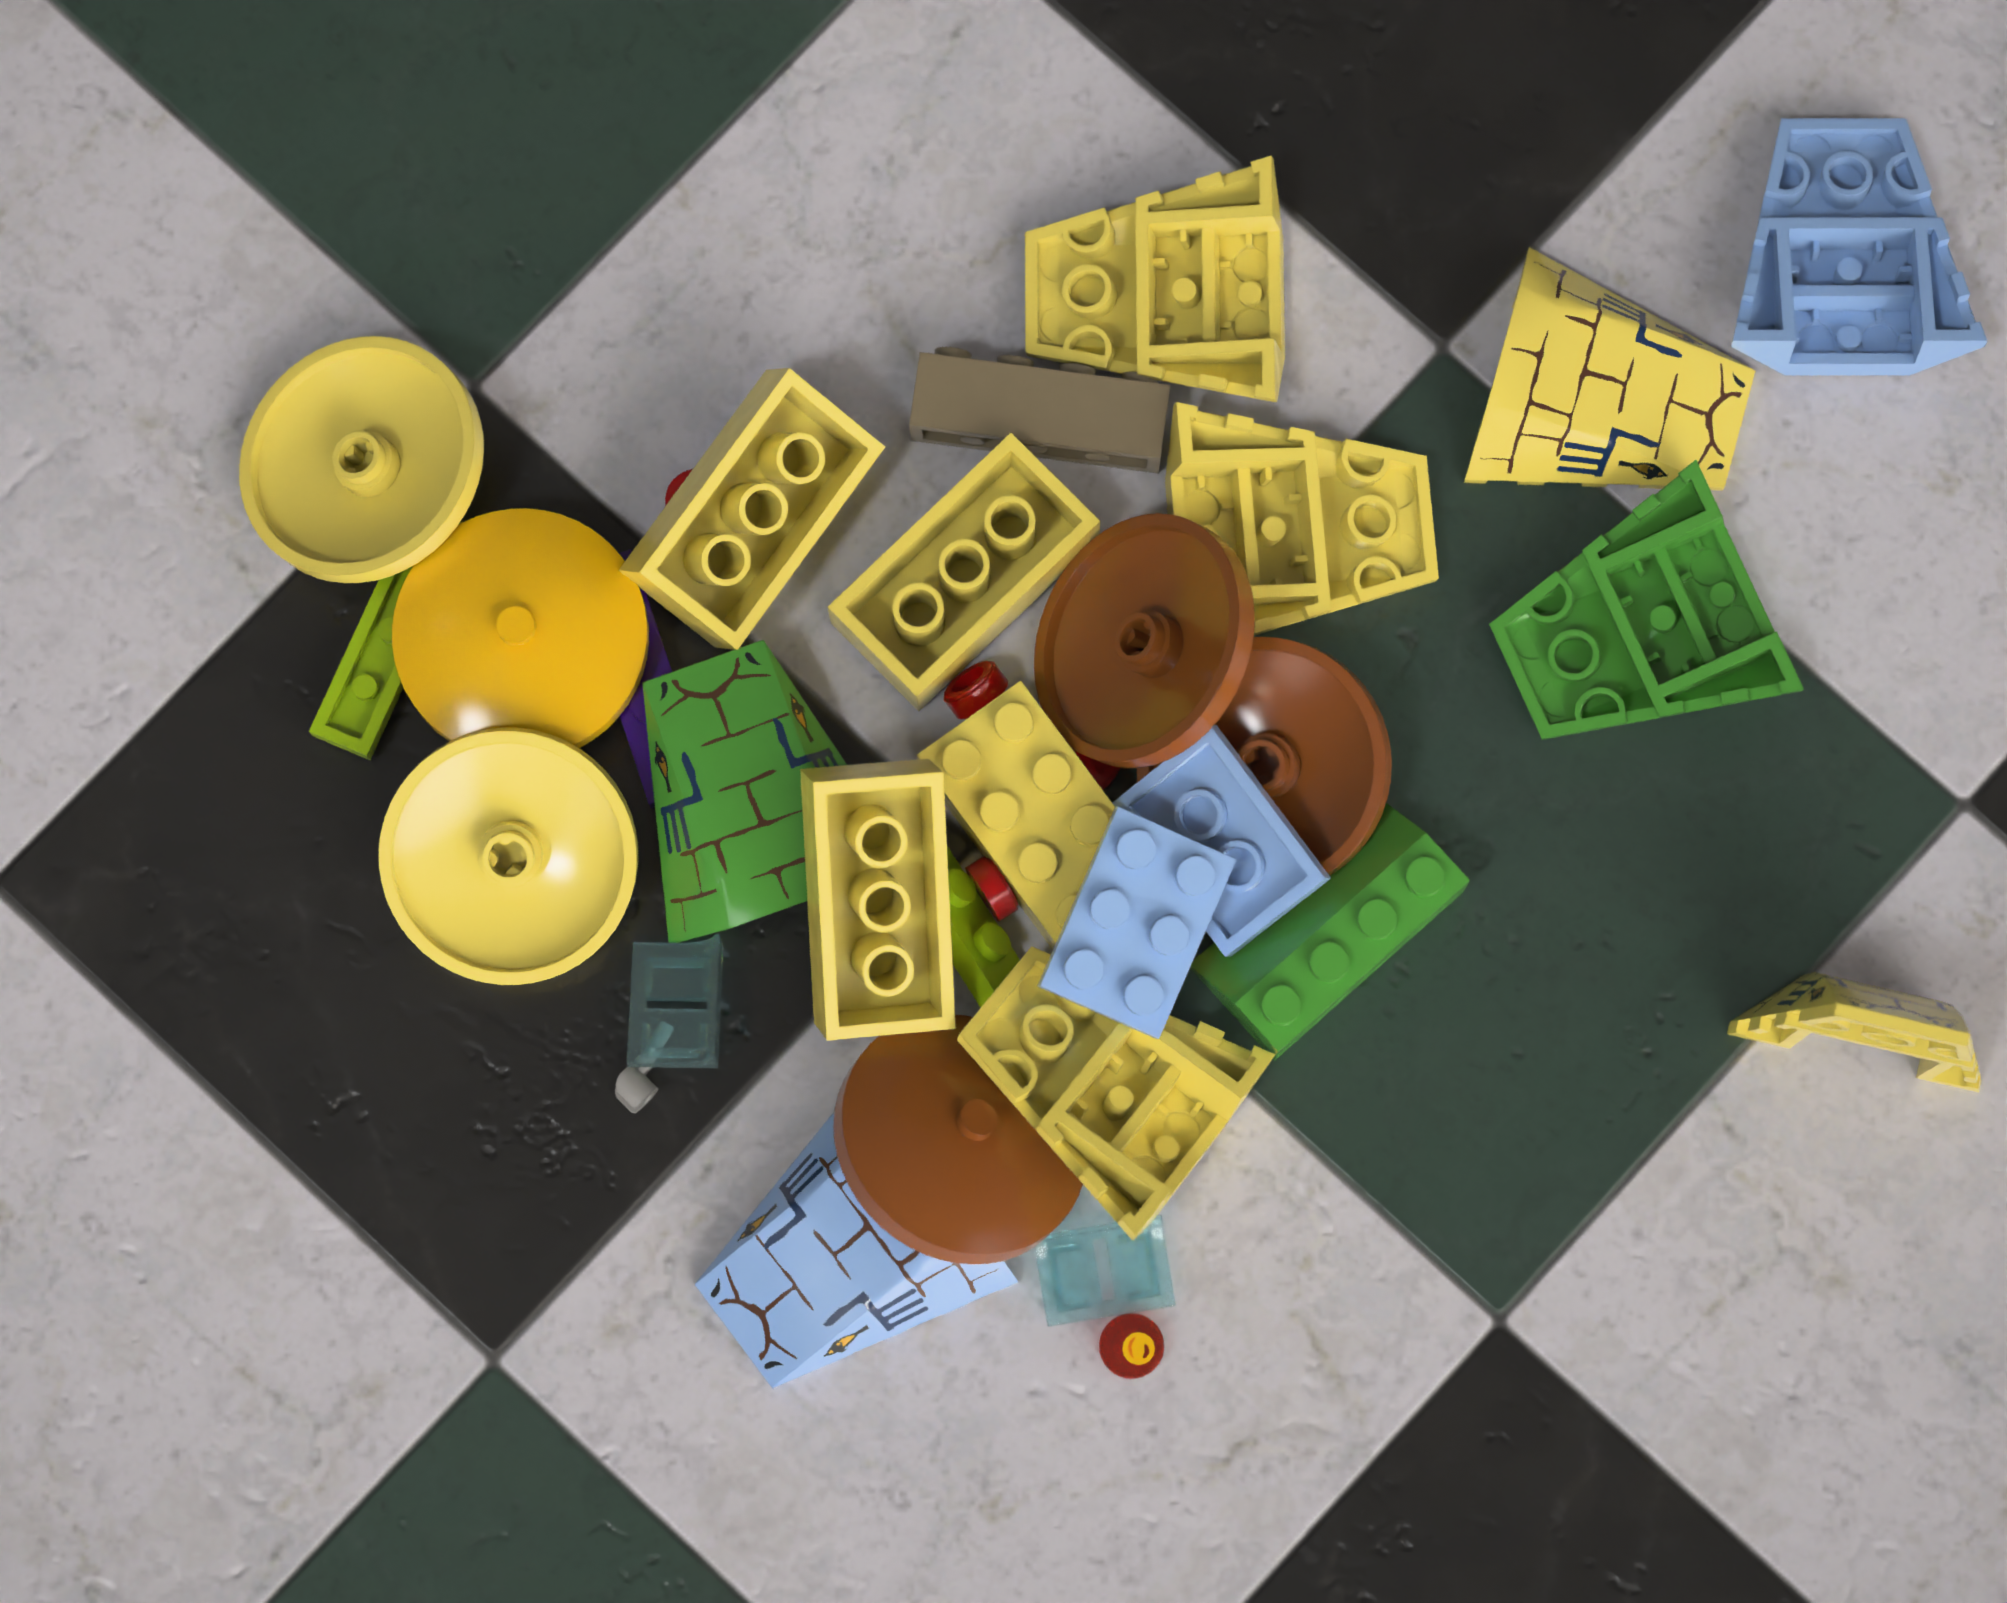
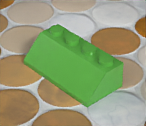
[1190,803,1470,1061]

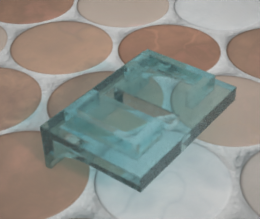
[627,934,723,1068]
[1034,1215,1176,1327]

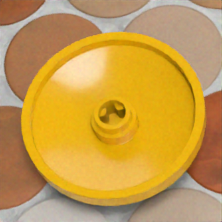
[392,508,649,748]

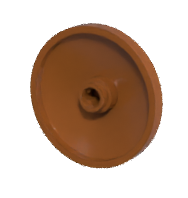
[1034,513,1255,768]
[1137,637,1392,876]
[833,1014,1083,1265]

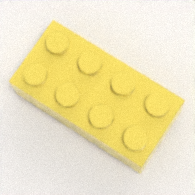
[619,368,885,650]
[827,433,1100,712]
[917,680,1116,950]
[800,759,956,1041]

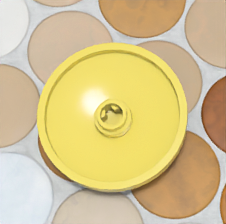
[239,336,484,583]
[379,727,638,985]

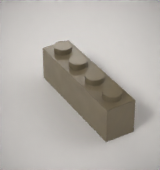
[909,347,1170,474]

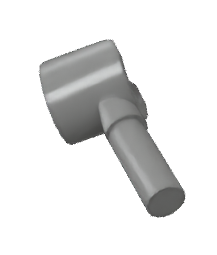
[615,1023,675,1113]

